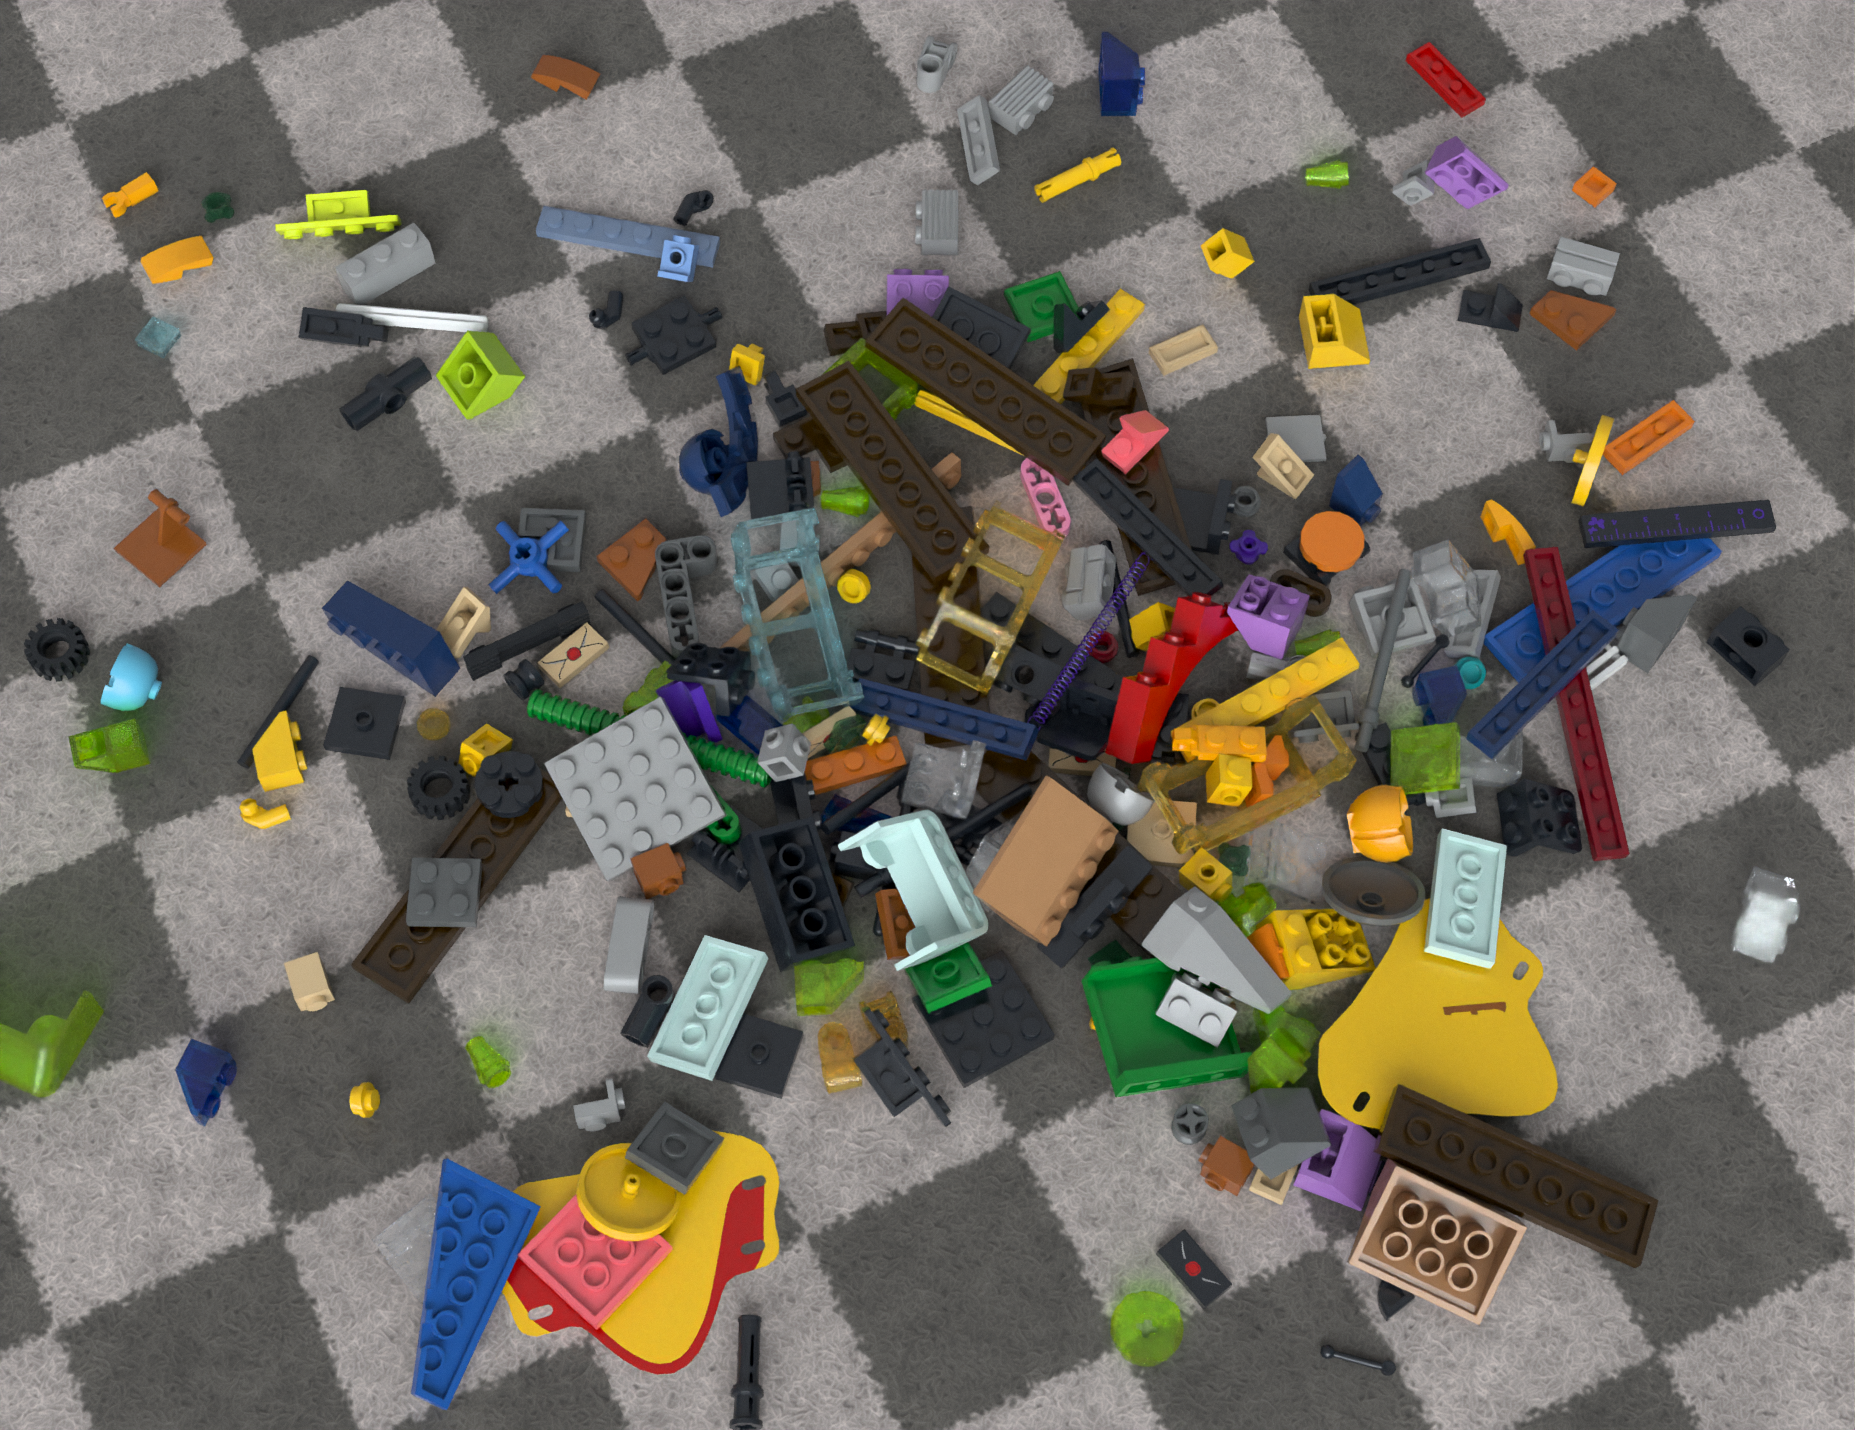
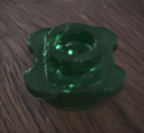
[201,192,235,223]
[1217,842,1251,877]

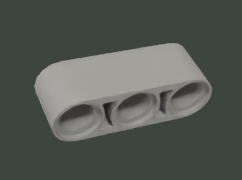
[604,896,654,994]

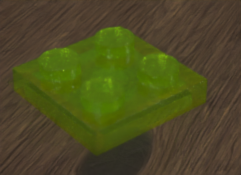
[1390,722,1460,795]

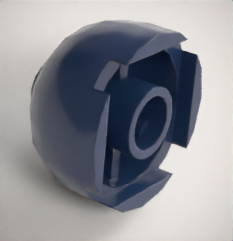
[679,429,729,495]

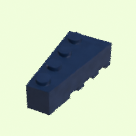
[322,580,461,697]

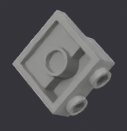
[1349,579,1436,658]

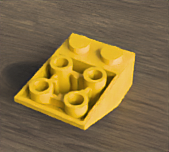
[1252,909,1376,990]

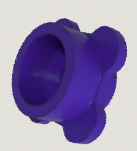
[1229,530,1268,565]

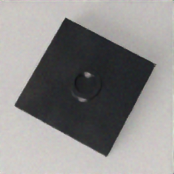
[323,687,406,760]
[715,1014,804,1099]

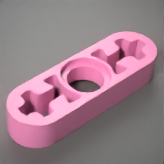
[1020,458,1071,540]

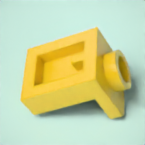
[458,723,513,777]

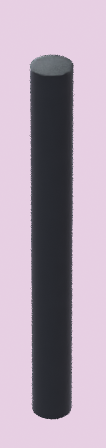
[1099,540,1140,658]
[595,589,676,669]
[237,655,319,769]
[821,756,926,835]

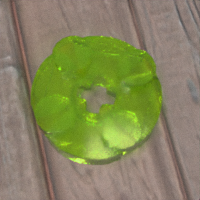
[1218,882,1277,937]
[1110,1291,1184,1367]

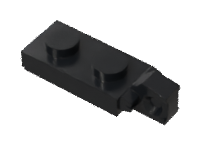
[298,307,389,347]

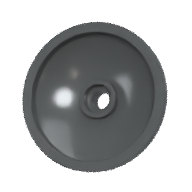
[1321,857,1425,926]

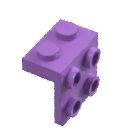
[887,269,949,317]

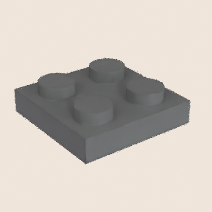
[406,858,482,927]
[625,1101,724,1195]

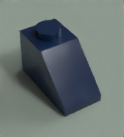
[1329,454,1383,527]

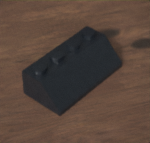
[738,816,855,972]

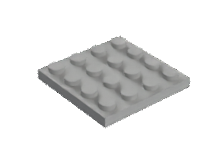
[544,697,727,882]

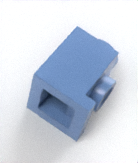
[658,235,699,282]

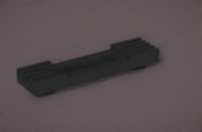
[463,601,591,681]

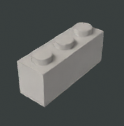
[335,223,436,305]

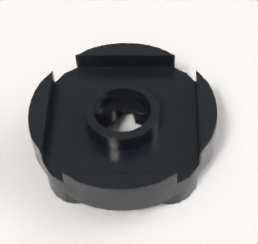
[475,751,544,818]

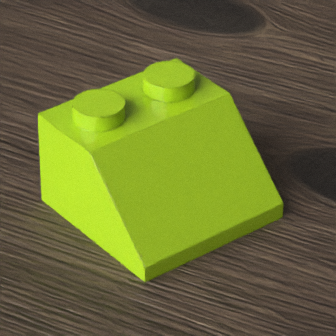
[435,330,525,420]

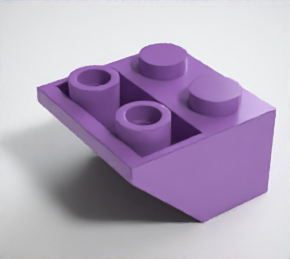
[1425,136,1509,209]
[1227,574,1310,660]
[1293,1109,1381,1211]

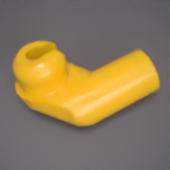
[239,798,291,829]

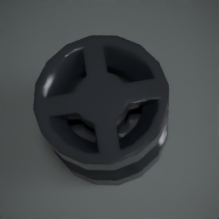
[503,659,545,701]

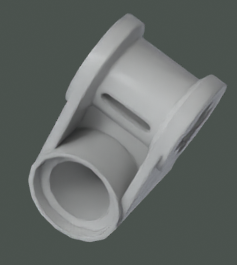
[916,35,958,93]

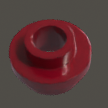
[1085,631,1118,663]

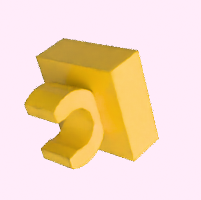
[729,344,765,386]

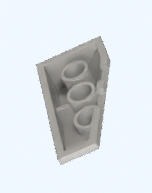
[1142,886,1292,1014]

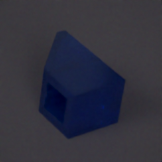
[1412,665,1467,745]
[175,1039,237,1127]

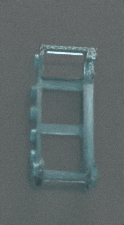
[731,508,864,721]

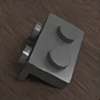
[1285,690,1360,743]

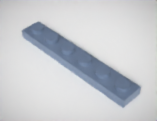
[536,206,720,268]

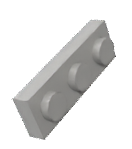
[957,95,1000,185]
[1444,570,1501,659]

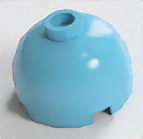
[101,643,162,711]

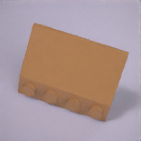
[973,776,1118,947]
[1347,1158,1527,1325]

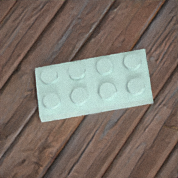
[1424,828,1507,969]
[647,935,769,1081]

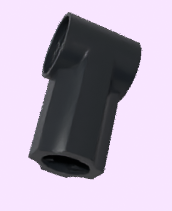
[620,975,675,1048]

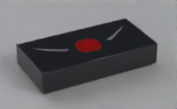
[1156,1229,1232,1310]

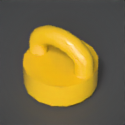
[837,569,871,604]

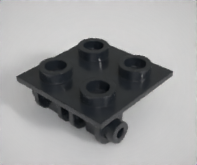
[747,451,815,523]
[687,805,763,893]

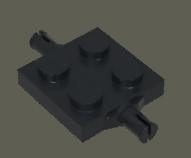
[625,295,722,375]

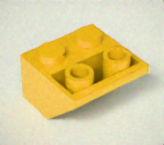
[1299,294,1370,369]

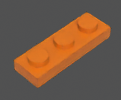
[1602,400,1695,475]
[804,735,906,795]

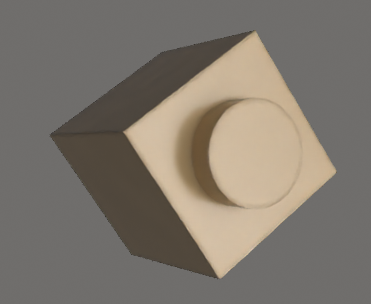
[284,952,335,1011]

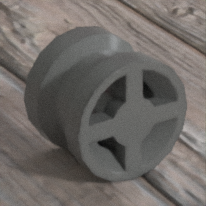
[1171,1103,1209,1145]

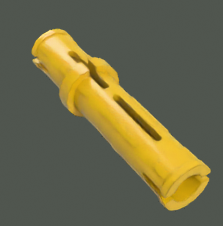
[1034,148,1121,203]

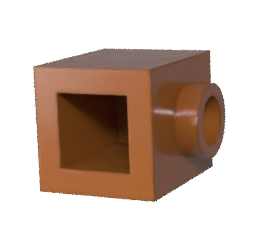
[630,843,686,899]
[1199,1135,1255,1196]

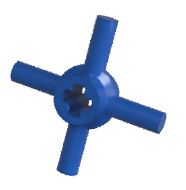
[488,521,569,594]

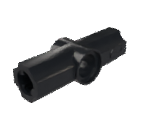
[339,356,432,431]

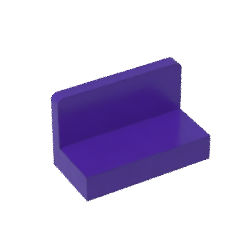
[656,680,723,743]

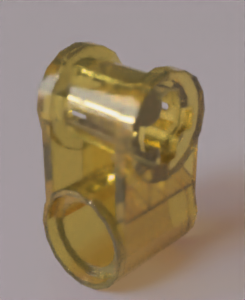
[858,990,909,1049]
[818,1022,862,1094]

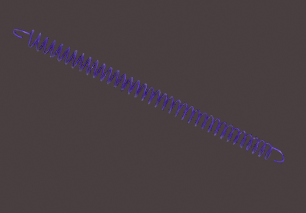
[1027,552,1150,730]

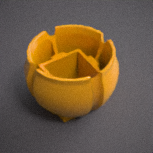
[1347,785,1413,863]

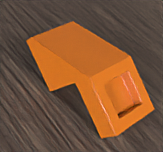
[1245,735,1289,810]

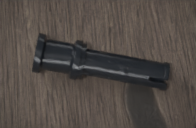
[729,1314,764,1430]

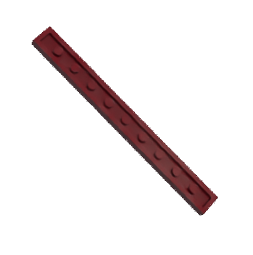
[1523,547,1630,861]

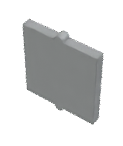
[1265,415,1326,462]

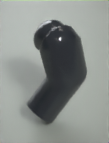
[673,190,714,226]
[589,290,623,329]

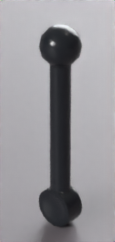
[1401,634,1450,688]
[1320,1345,1396,1376]

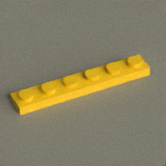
[1033,288,1145,404]
[1170,637,1360,763]

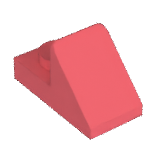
[1101,410,1169,475]

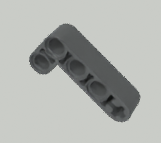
[655,535,718,659]

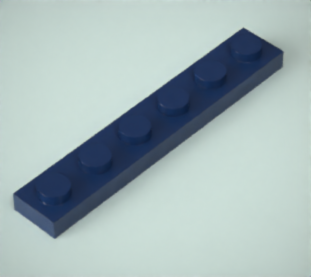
[1466,610,1619,759]
[847,678,1039,761]

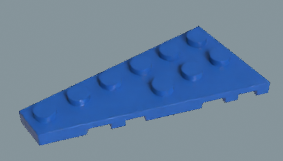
[411,1159,541,1410]

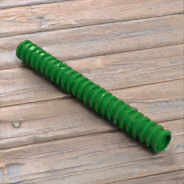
[527,689,772,788]

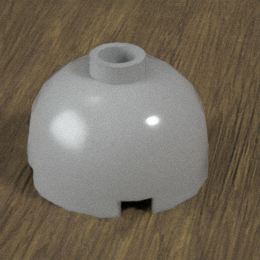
[1087,763,1156,825]

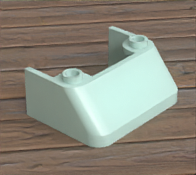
[838,810,988,971]

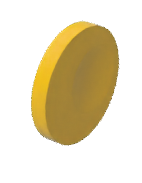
[1571,415,1614,507]
[576,1143,682,1241]

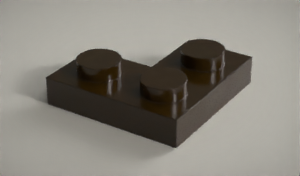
[773,416,847,473]

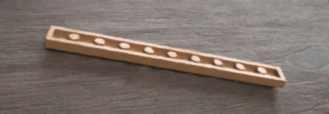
[720,452,961,655]

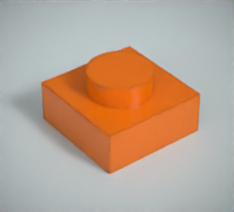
[1572,166,1617,208]

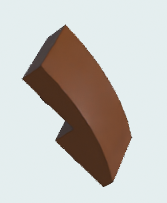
[530,55,600,100]

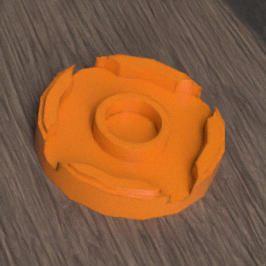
[1300,511,1364,572]

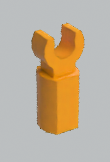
[102,172,158,218]

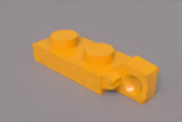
[1172,725,1267,762]

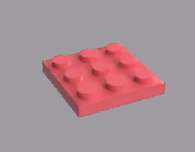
[518,1195,673,1330]

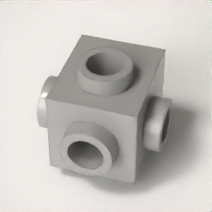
[757,724,811,782]

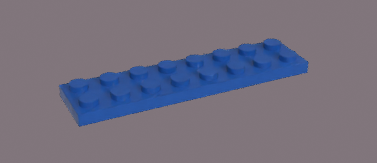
[1483,506,1722,683]

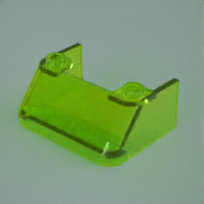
[0,990,104,1097]

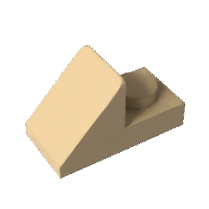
[1253,433,1314,499]
[436,587,491,659]

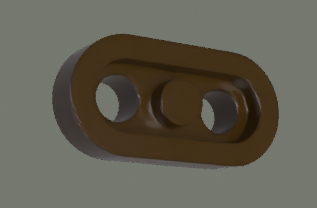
[1270,569,1332,617]

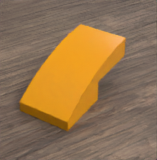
[141,236,213,284]
[1480,499,1536,565]

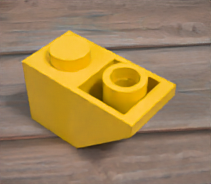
[252,711,308,792]

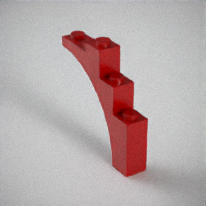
[1105,592,1239,764]

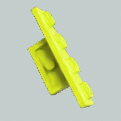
[275,190,401,239]

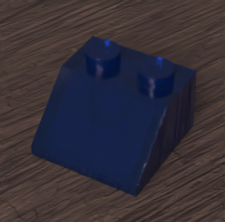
[1098,32,1145,116]

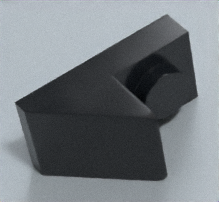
[1457,283,1523,332]
[1053,300,1110,353]

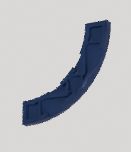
[708,366,758,517]

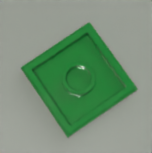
[1004,271,1079,343]
[904,942,992,1013]

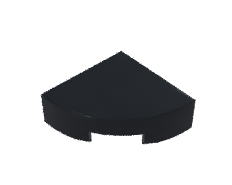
[1377,1280,1415,1321]

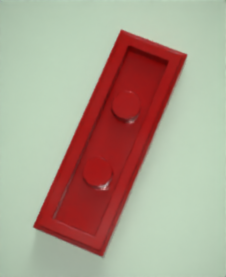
[1406,42,1486,118]

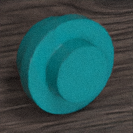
[1453,657,1486,689]

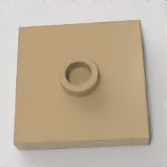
[1127,799,1197,868]

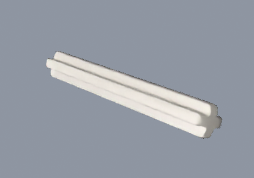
[336,303,488,332]

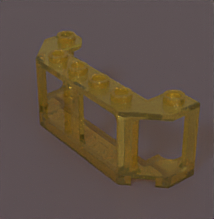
[916,500,1066,695]
[1137,695,1357,854]

